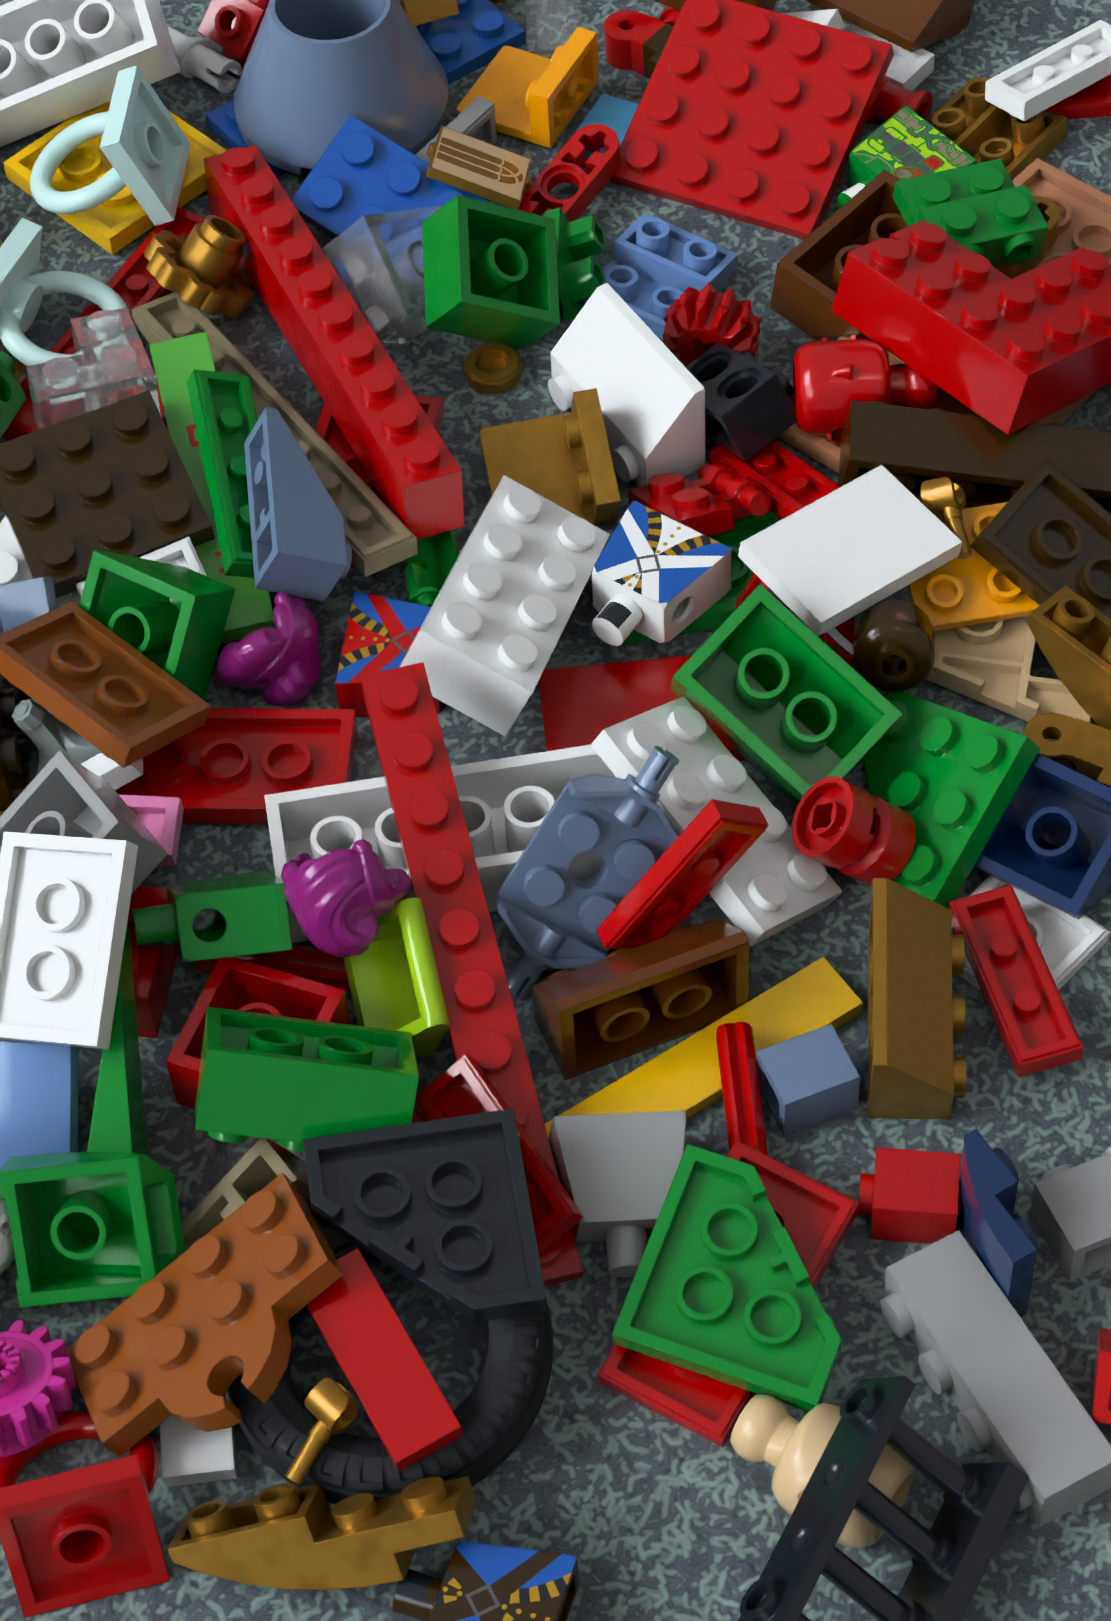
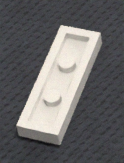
[985,20,1111,121]

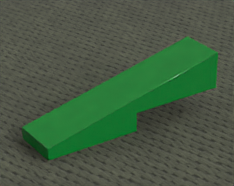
[80,921,148,1156]

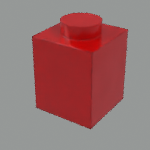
[858,1147,960,1244]

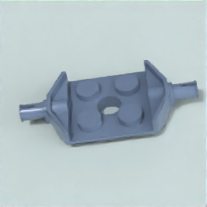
[493,746,679,1001]

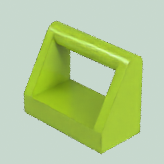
[343,897,450,1058]

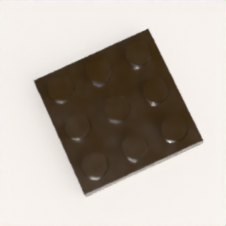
[0,390,215,598]

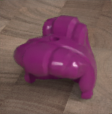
[213,592,321,707]
[281,840,411,958]

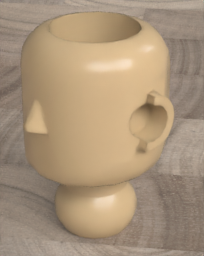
[730,1394,915,1549]

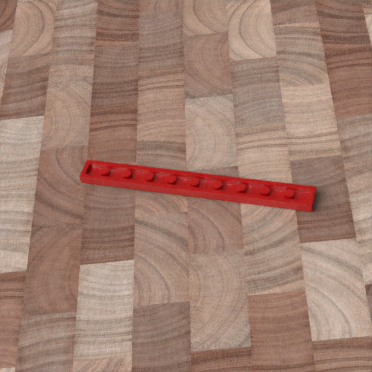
[360,662,583,1286]

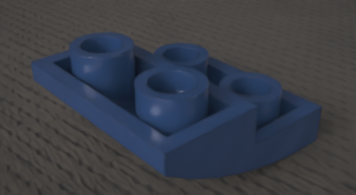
[958,1129,1038,1318]

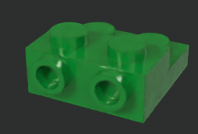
[892,158,1048,268]

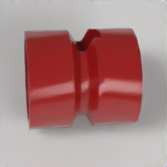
[792,777,916,886]

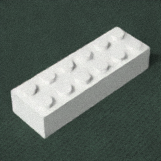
[264,745,617,943]

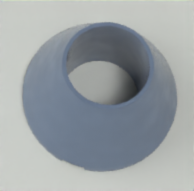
[234,0,449,175]

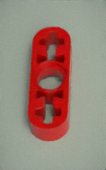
[518,124,621,222]

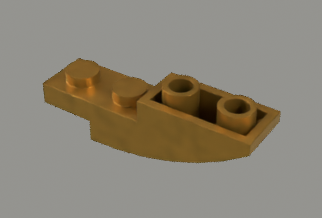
[1026,585,1111,730]
[167,1476,477,1590]

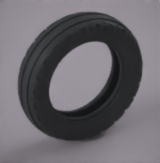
[228,1211,554,1505]

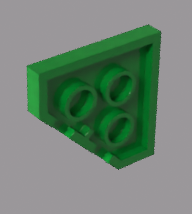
[864,691,1040,909]
[612,1144,841,1412]

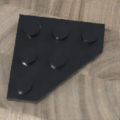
[303,1108,547,1323]

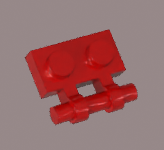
[628,463,771,537]

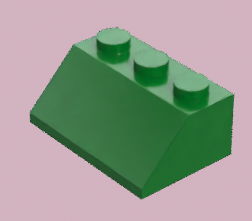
[670,584,902,806]
[195,1006,419,1152]

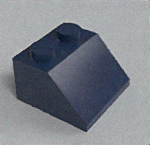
[974,754,1111,920]

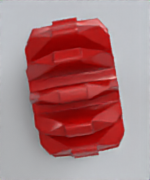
[662,282,761,365]

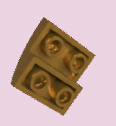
[927,76,1069,180]

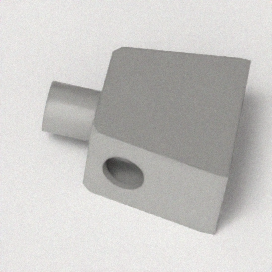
[548,1110,686,1277]

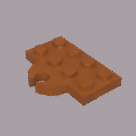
[66,1172,344,1457]

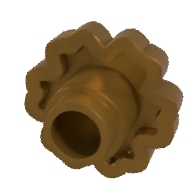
[144,215,254,318]

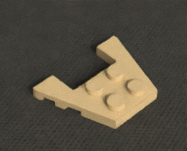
[926,616,1091,723]

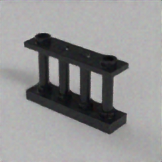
[738,1376,1028,1621]

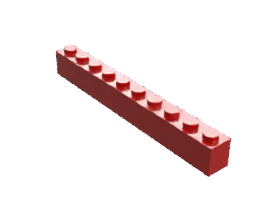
[204,145,465,540]

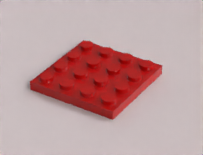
[610,0,894,240]

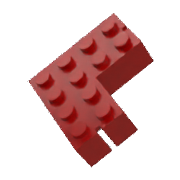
[831,220,1111,435]

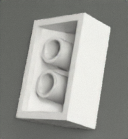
[548,283,705,487]

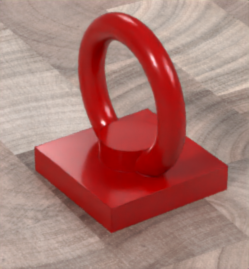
[0,1410,170,1618]

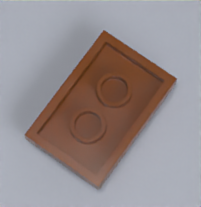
[0,601,211,768]

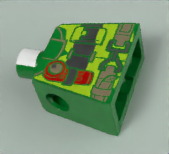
[837,106,977,209]

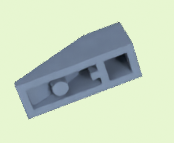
[244,407,352,601]

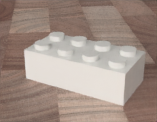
[0,0,181,147]
[400,475,610,736]

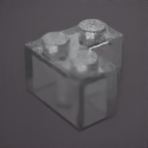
[26,307,161,430]

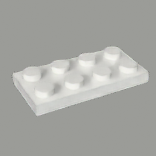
[591,696,843,946]

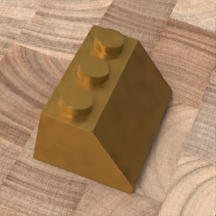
[868,878,966,1120]

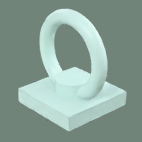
[30,65,191,226]
[0,218,133,378]

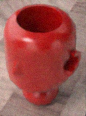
[792,334,937,444]

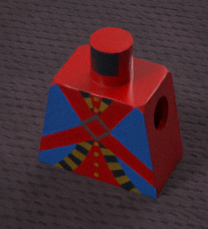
[335,592,442,718]

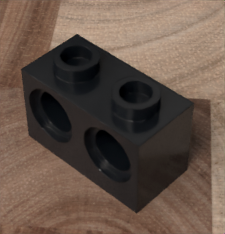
[686,341,797,461]

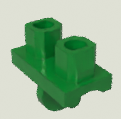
[544,207,606,320]

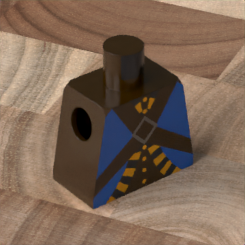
[393,1541,580,1621]

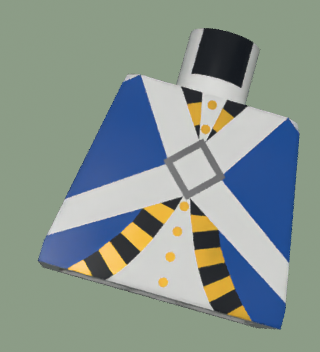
[592,501,732,646]

